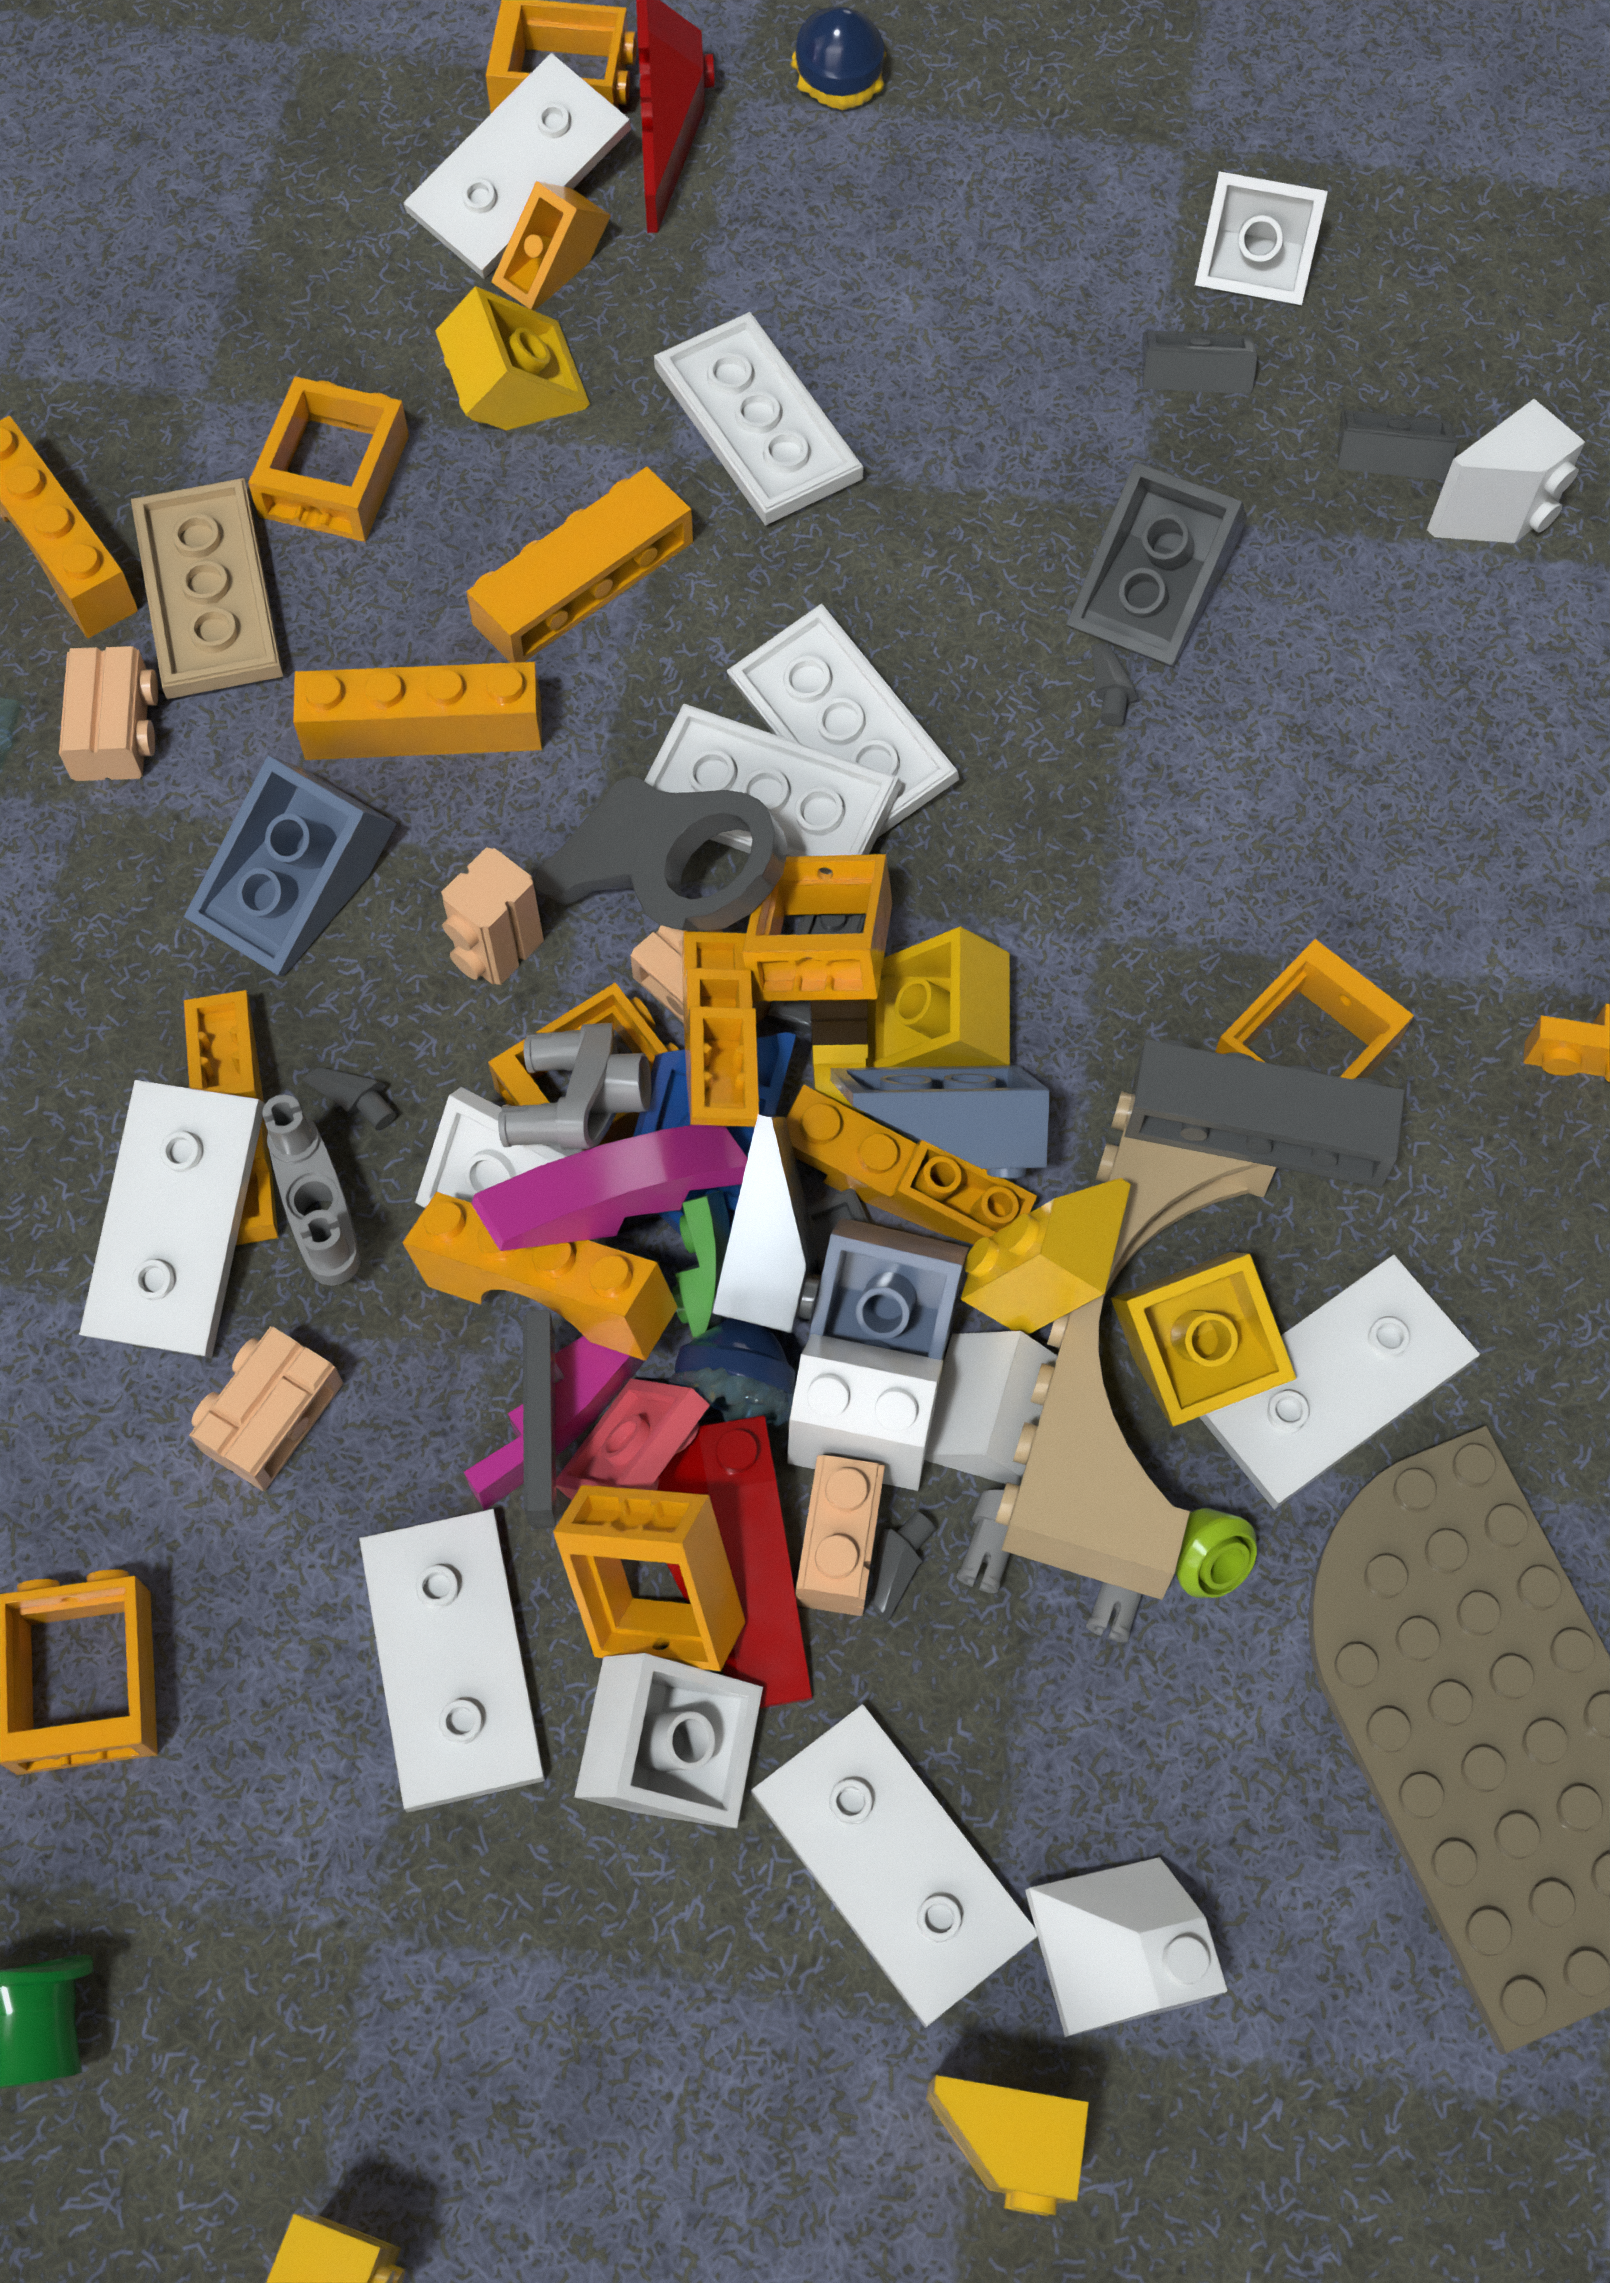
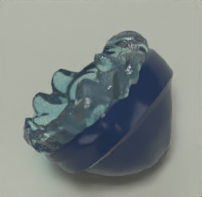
[669,1318,795,1426]

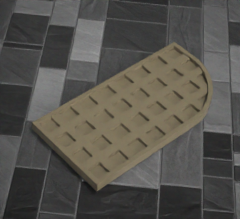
[1308,1426,1610,2055]

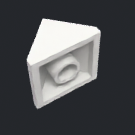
[1195,171,1328,305]
[925,1331,1057,1486]

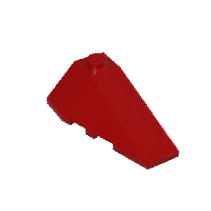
[636,0,715,233]
[656,1415,812,1709]

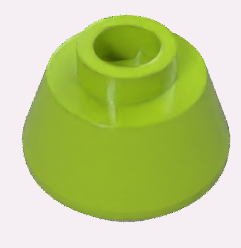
[1175,1508,1257,1598]

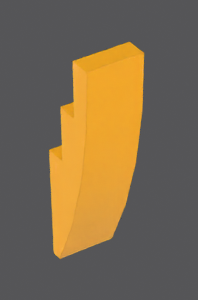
[682,931,759,1127]
[184,990,279,1245]

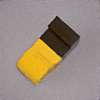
[809,999,868,1113]

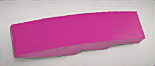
[471,1125,748,1251]
[464,1317,673,1511]

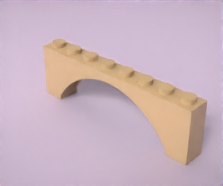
[995,1091,1276,1600]

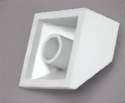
[1025,1857,1228,2037]

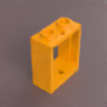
[485,0,637,113]
[248,376,409,542]
[742,854,892,1001]
[1215,939,1414,1080]
[488,983,679,1151]
[553,1485,745,1671]
[0,1569,158,1775]

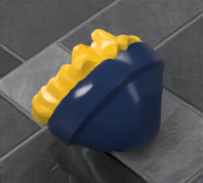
[791,7,886,110]

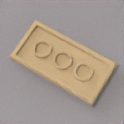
[131,478,283,699]

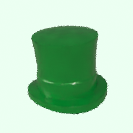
[0,1955,93,2089]

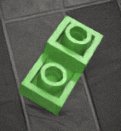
[673,1190,730,1338]

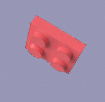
[556,1378,710,1500]

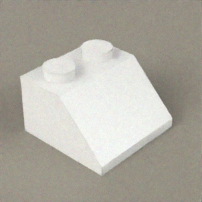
[1427,399,1585,543]
[787,1334,943,1491]
[574,1653,763,1828]

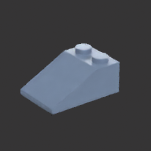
[184,755,397,976]
[830,1065,1049,1178]
[808,1217,969,1360]

